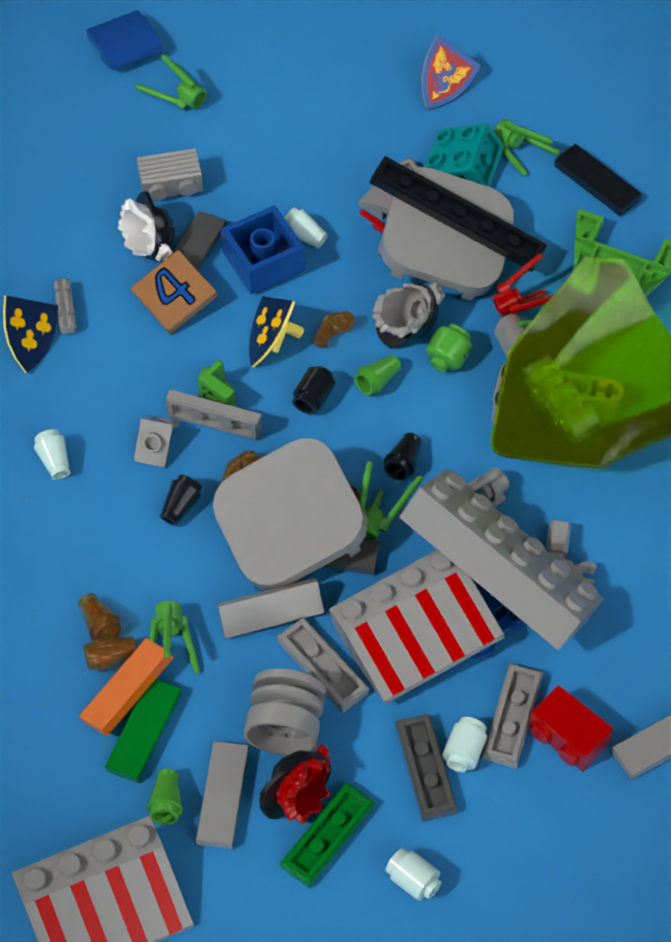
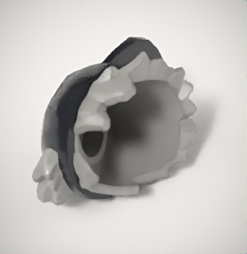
[372,283,445,349]

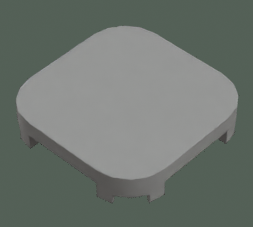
[378,167,514,301]
[213,438,370,591]

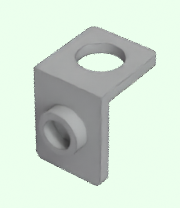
[134,415,180,467]

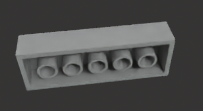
[399,469,604,651]

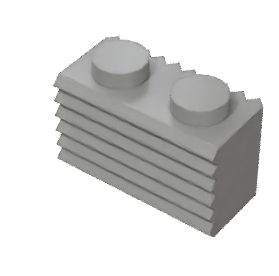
[136,148,203,201]

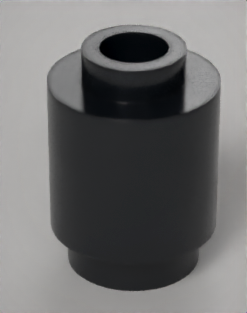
[292,366,336,415]

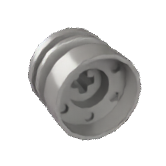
[243,668,326,756]

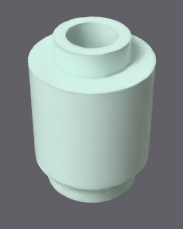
[442,717,487,772]
[385,848,442,901]

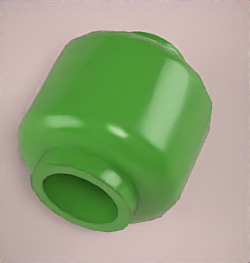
[426,324,473,373]

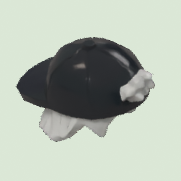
[118,190,175,261]

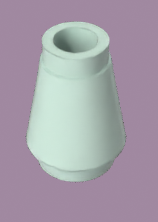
[285,207,328,249]
[34,429,70,480]

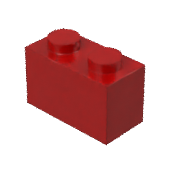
[529,685,613,772]

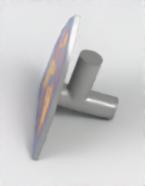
[421,34,481,109]

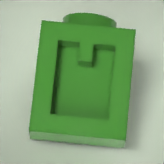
[197,360,236,407]

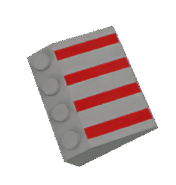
[329,550,505,705]
[12,815,194,942]

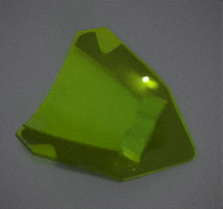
[491,257,671,469]

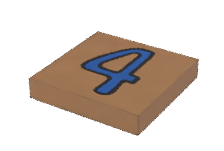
[130,250,218,335]

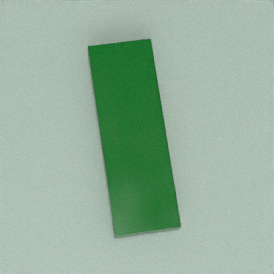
[105,679,182,783]
[280,782,375,888]

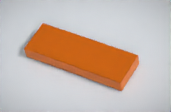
[79,638,174,737]

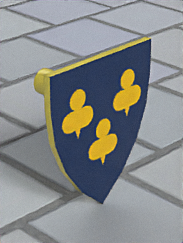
[3,295,58,373]
[249,296,304,368]

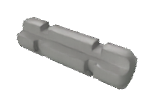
[54,278,77,335]

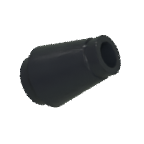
[384,433,421,481]
[159,474,202,526]

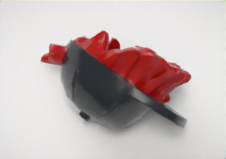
[259,744,331,824]

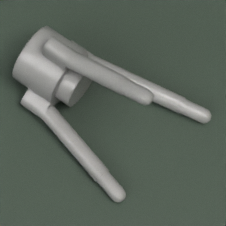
[466,467,509,509]

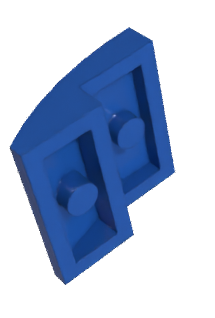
[86,10,164,70]

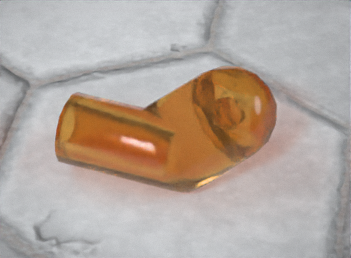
[313,311,355,348]

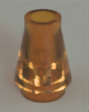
[78,593,121,643]
[83,636,137,672]

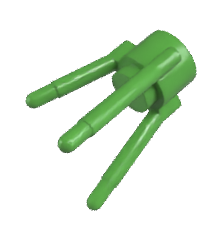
[135,54,207,110]
[494,119,561,176]
[358,461,423,540]
[149,601,200,673]

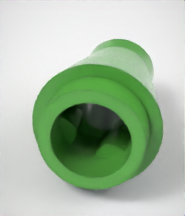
[354,354,401,396]
[147,769,183,825]

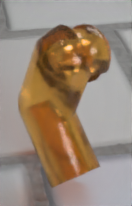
[220,450,261,484]

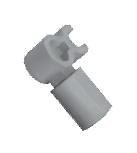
[545,520,596,586]

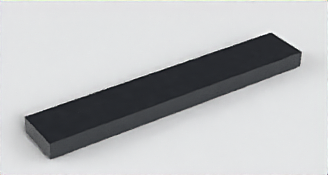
[369,156,547,272]

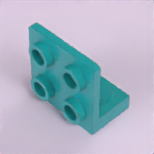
[425,123,505,187]

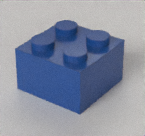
[220,205,305,294]

